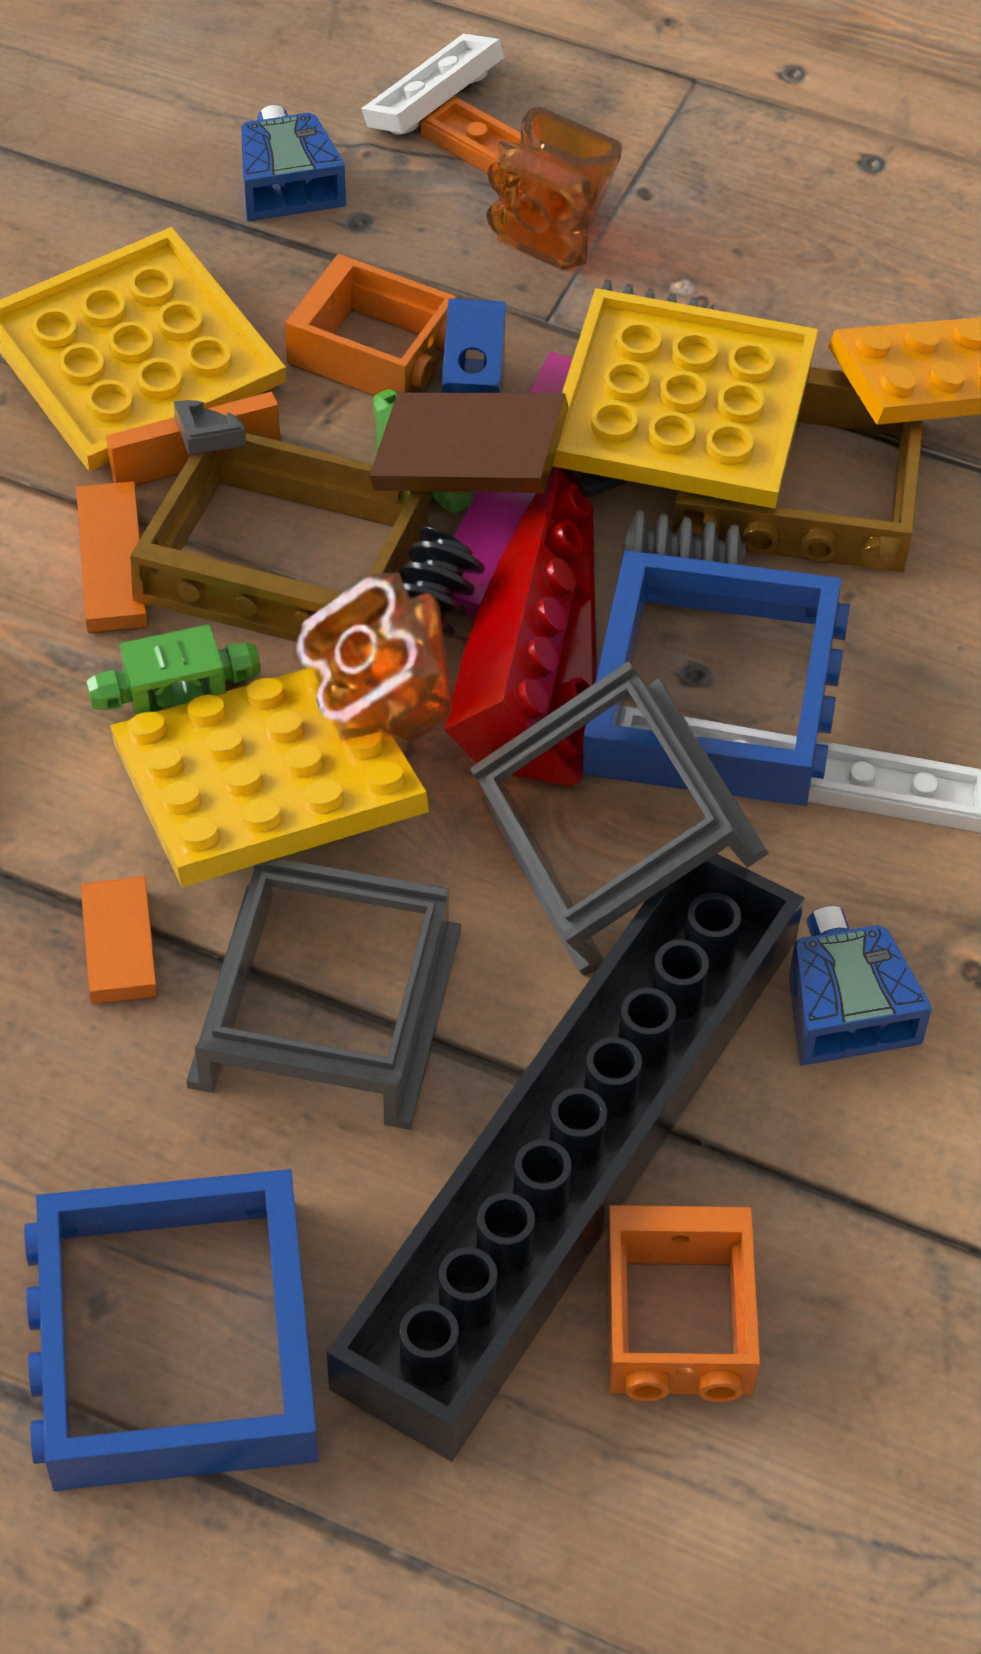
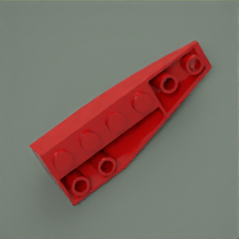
[444,467,597,786]

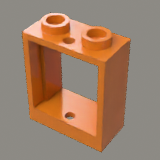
[285,254,456,396]
[606,1205,760,1402]

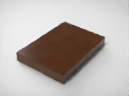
[369,393,569,493]

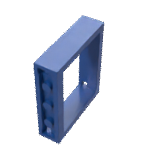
[583,550,850,806]
[24,1169,319,1491]

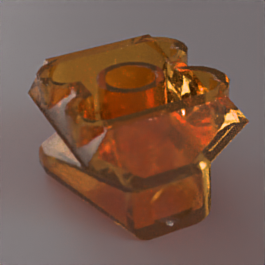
[486,107,622,270]
[297,572,452,743]

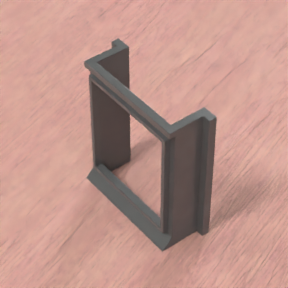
[470,661,769,976]
[186,858,461,1130]

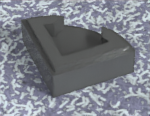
[174,400,246,455]

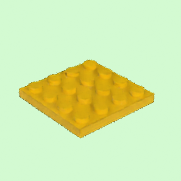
[0,227,286,472]
[553,288,818,509]
[110,657,429,888]

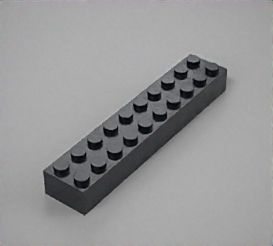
[327,854,805,1462]

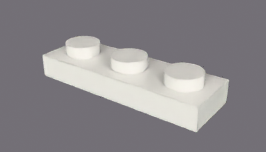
[361,34,505,135]

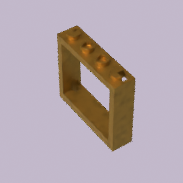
[673,367,923,572]
[130,433,430,658]

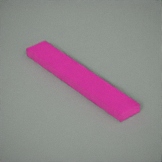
[453,352,573,617]

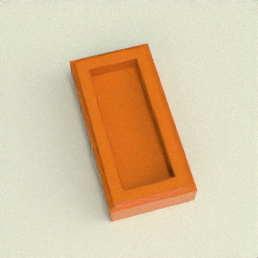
[81,876,158,1004]

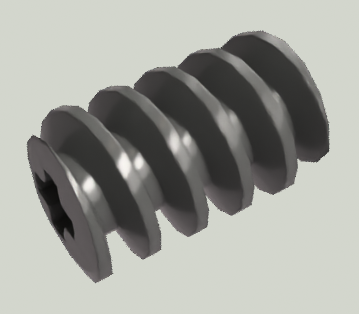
[621,510,747,565]

